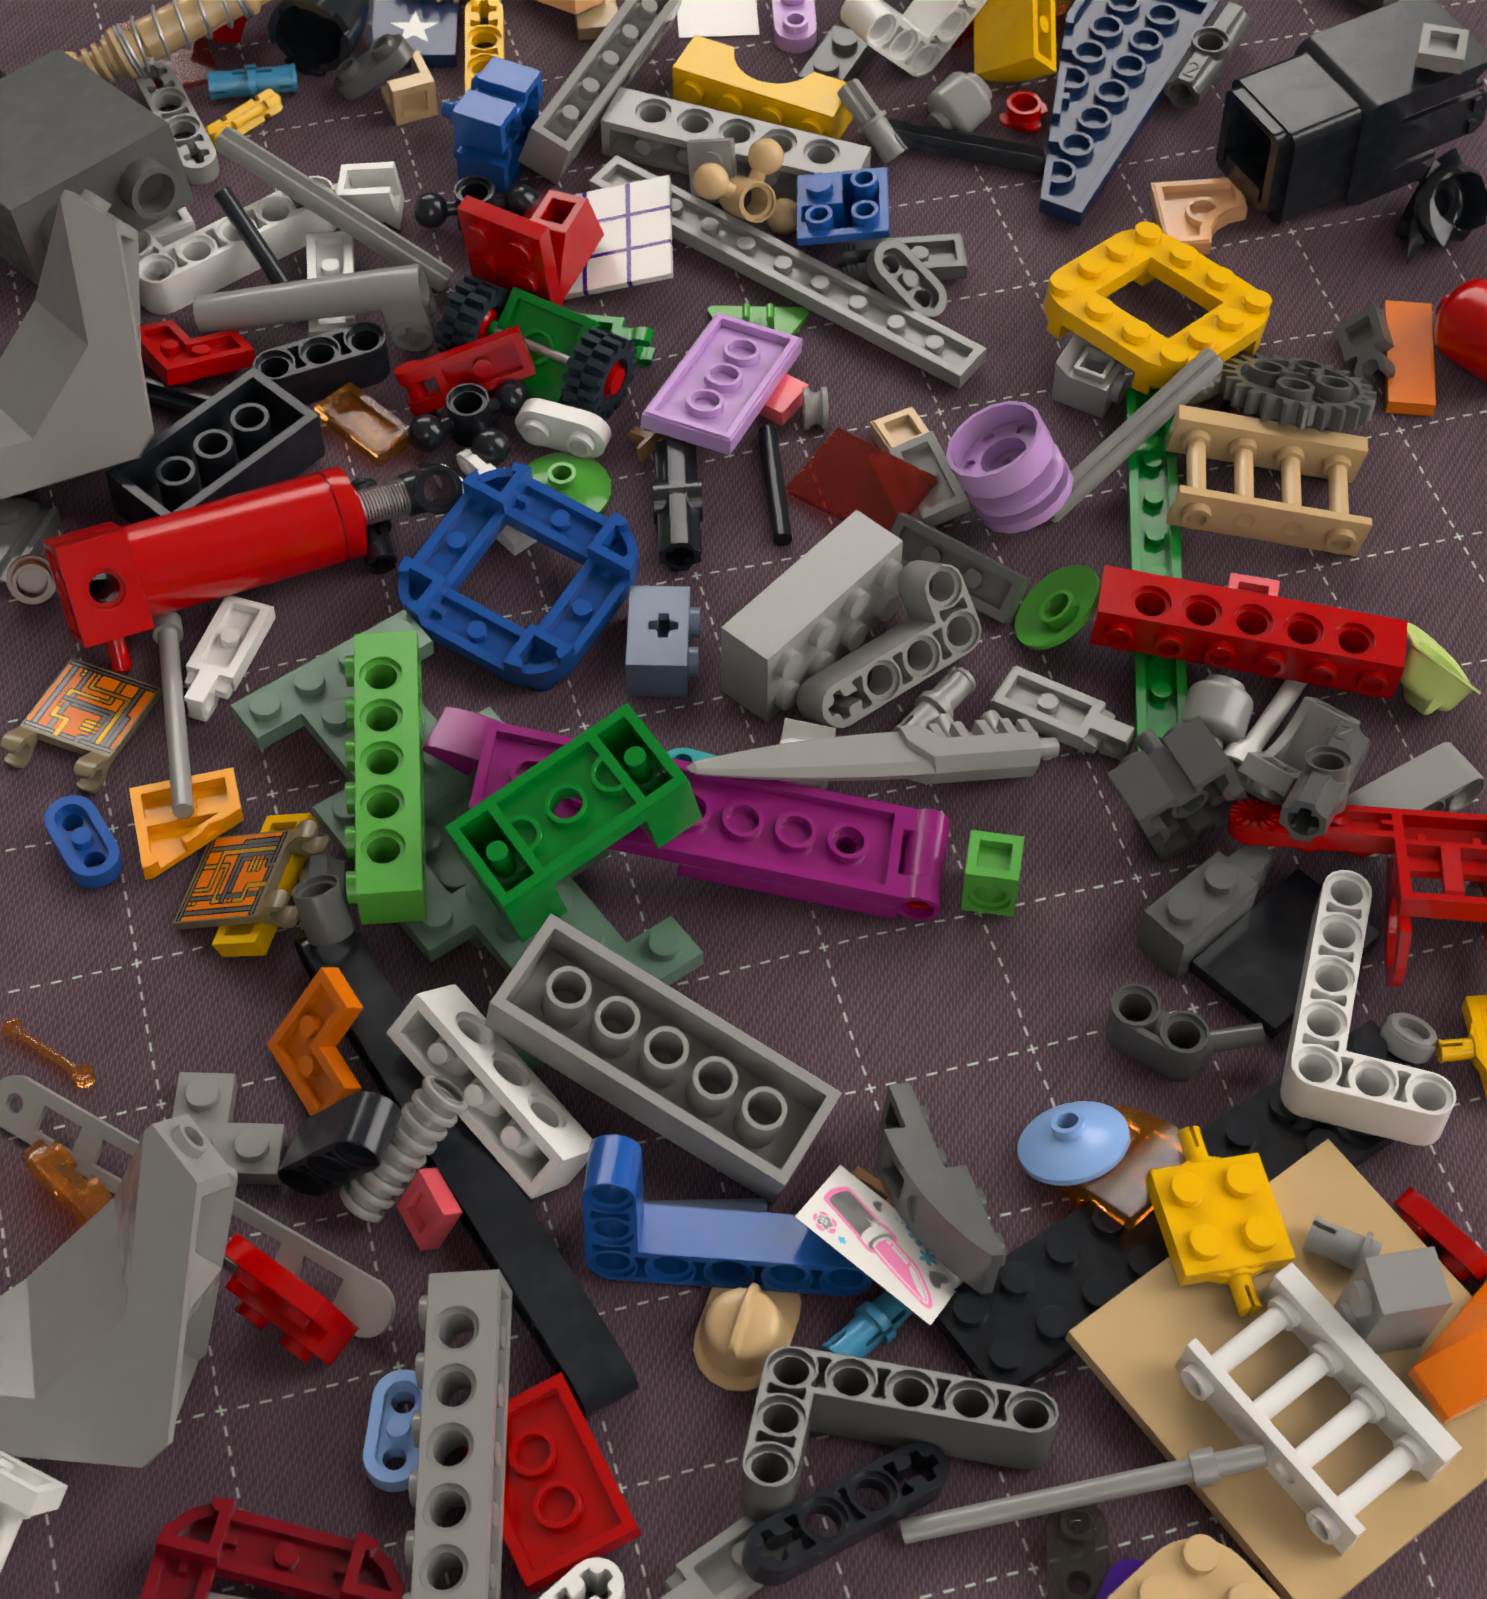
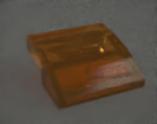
[1052,1104,1206,1231]

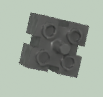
[1107,716,1249,863]

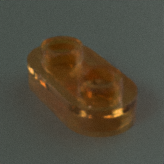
[20,1139,113,1226]

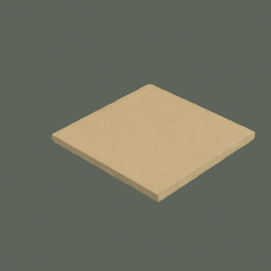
[1065,1139,1487,1599]

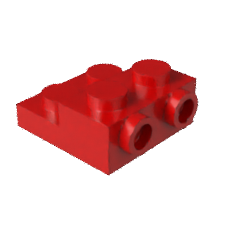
[225,1233,359,1367]

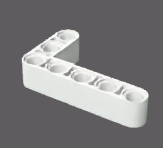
[840,0,988,77]
[138,176,337,315]
[1280,870,1456,1146]

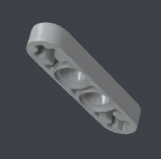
[135,61,220,185]

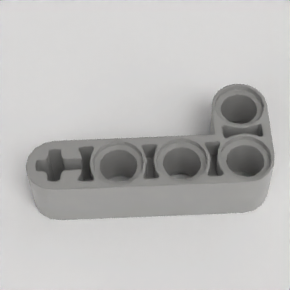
[796,560,982,728]

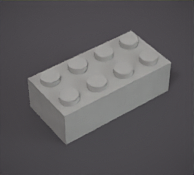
[721,510,903,723]

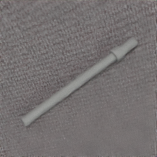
[152,611,194,818]
[900,1442,1268,1545]

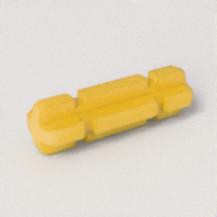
[205,88,283,147]

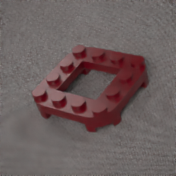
[140,1497,404,1599]

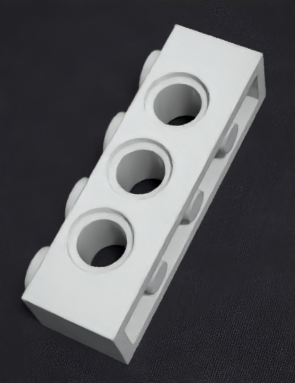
[386,984,593,1199]

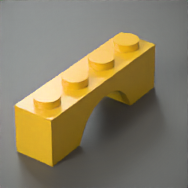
[673,35,853,139]

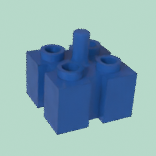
[441,56,543,194]

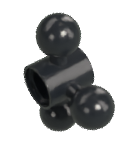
[413,175,539,251]
[407,378,531,466]

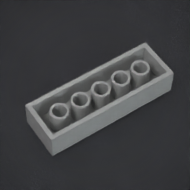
[485,914,842,1205]

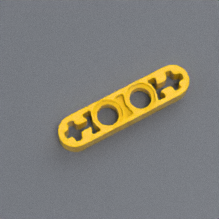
[465,0,505,93]

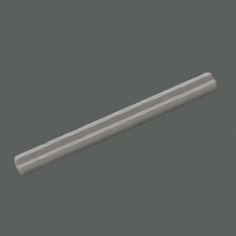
[215,127,454,292]

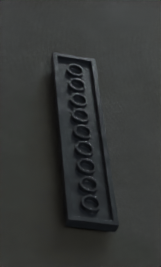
[933,1019,1426,1387]

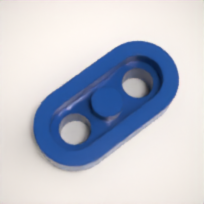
[44,795,123,888]

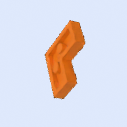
[267,967,364,1116]

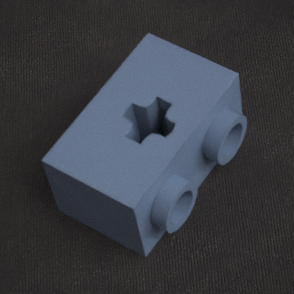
[625,585,700,697]

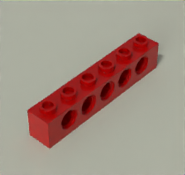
[1089,565,1408,699]

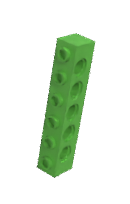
[345,630,427,925]

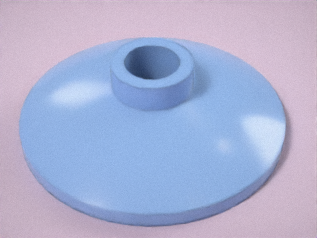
[1017,1101,1130,1186]

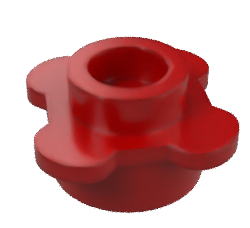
[999,91,1048,133]

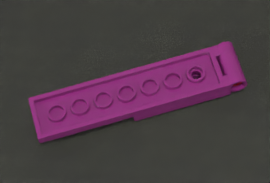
[468,720,950,921]

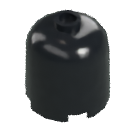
[268,0,371,77]

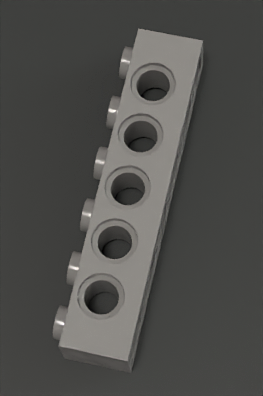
[518,0,683,184]
[601,87,871,202]
[402,1269,512,1599]

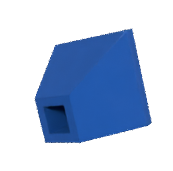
[797,167,890,247]

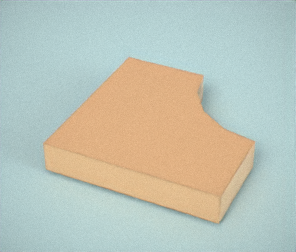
[1149,178,1248,255]

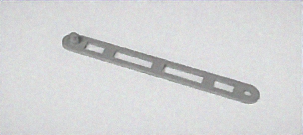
[0,1075,396,1338]

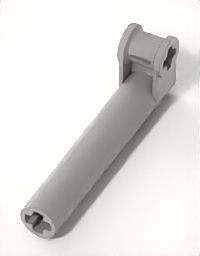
[193,263,437,352]

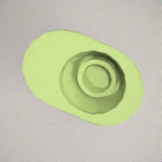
[1400,623,1481,715]

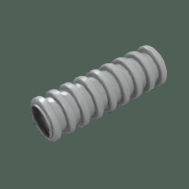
[339,1075,468,1223]

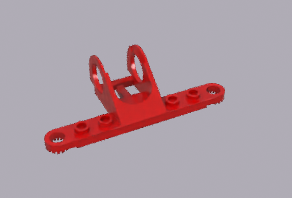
[1227,799,1487,988]

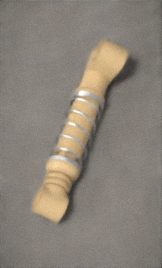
[65,0,272,85]

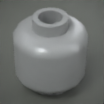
[927,72,992,133]
[1181,675,1253,750]

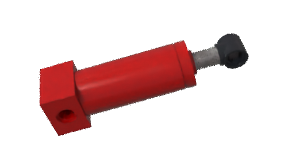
[42,462,463,673]

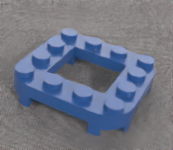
[398,462,639,692]

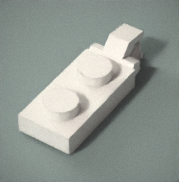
[184,595,276,722]

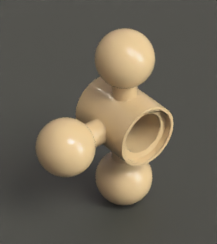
[693,138,797,235]

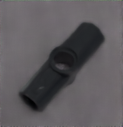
[652,436,703,571]

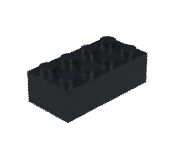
[105,367,325,524]

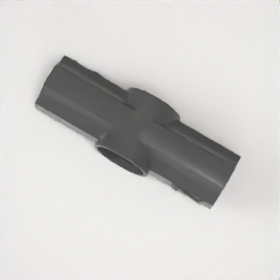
[1164,2,1251,111]
[1279,720,1370,843]

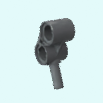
[1106,984,1265,1082]

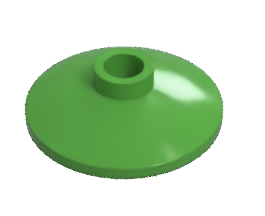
[527,452,611,514]
[1014,565,1100,650]

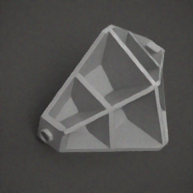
[0,189,154,500]
[0,1114,238,1468]

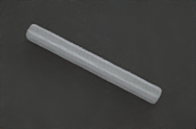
[1049,348,1223,523]

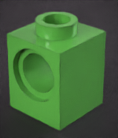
[961,830,1025,917]

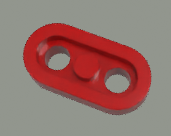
[1393,1187,1487,1284]

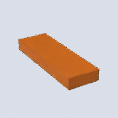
[1383,300,1436,416]

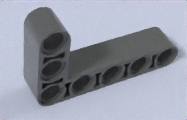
[740,1346,1059,1523]

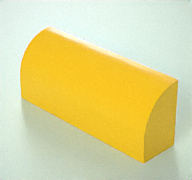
[974,0,1057,82]

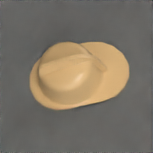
[693,1283,801,1392]

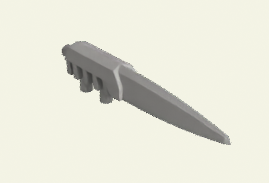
[686,710,1060,785]

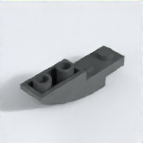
[875,1082,1006,1294]

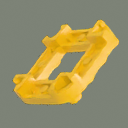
[1043,221,1272,395]

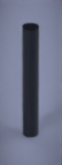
[214,187,292,284]
[758,425,792,546]

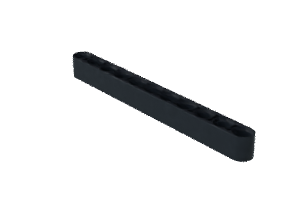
[294,929,638,1419]

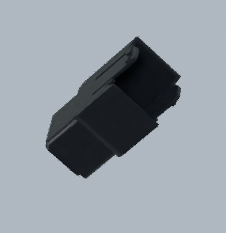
[1216,0,1487,225]

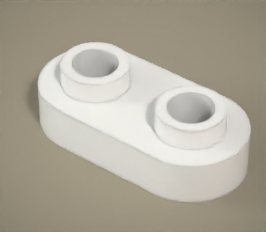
[515,398,611,458]

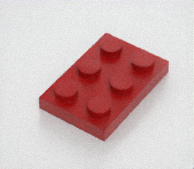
[457,195,564,307]
[462,1372,642,1594]

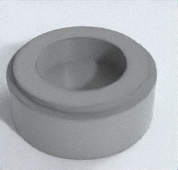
[1380,1013,1438,1064]

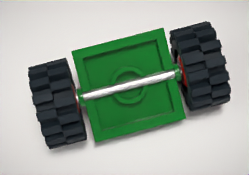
[435,275,637,420]

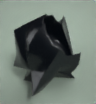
[1395,148,1487,265]

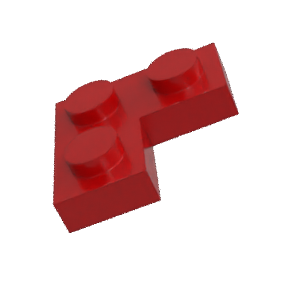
[141,319,255,386]

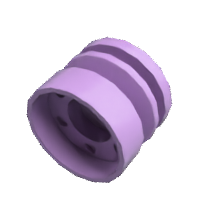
[946,401,1074,534]

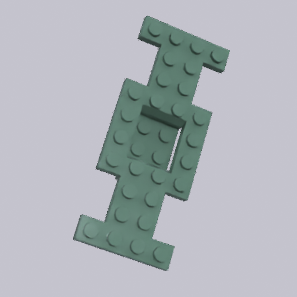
[230,609,704,1071]

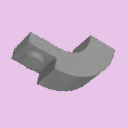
[1238,697,1361,805]

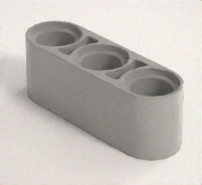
[1346,742,1486,857]

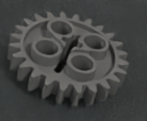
[1218,353,1377,432]

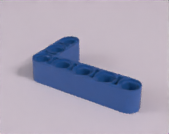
[582,1134,872,1297]

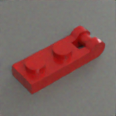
[394,325,536,416]

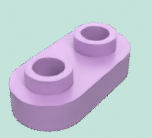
[772,0,817,53]

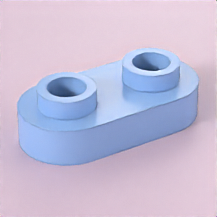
[363,1369,422,1492]

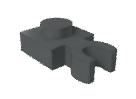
[1335,304,1395,389]

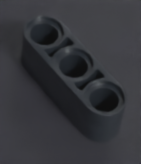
[253,322,390,405]
[278,1091,401,1196]

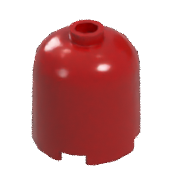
[1434,278,1487,384]

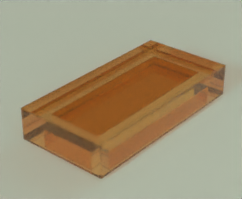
[314,382,411,467]

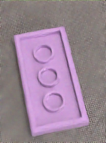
[641,313,803,455]

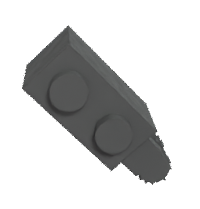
[1137,844,1272,980]

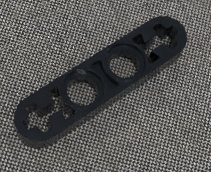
[742,1442,949,1586]

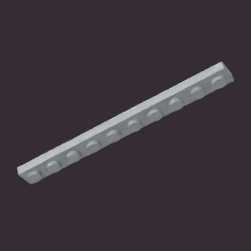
[589,155,987,389]

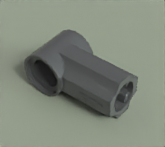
[291,852,355,947]

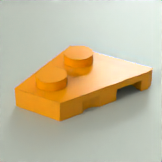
[129,767,244,880]

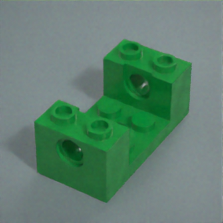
[445,703,702,943]

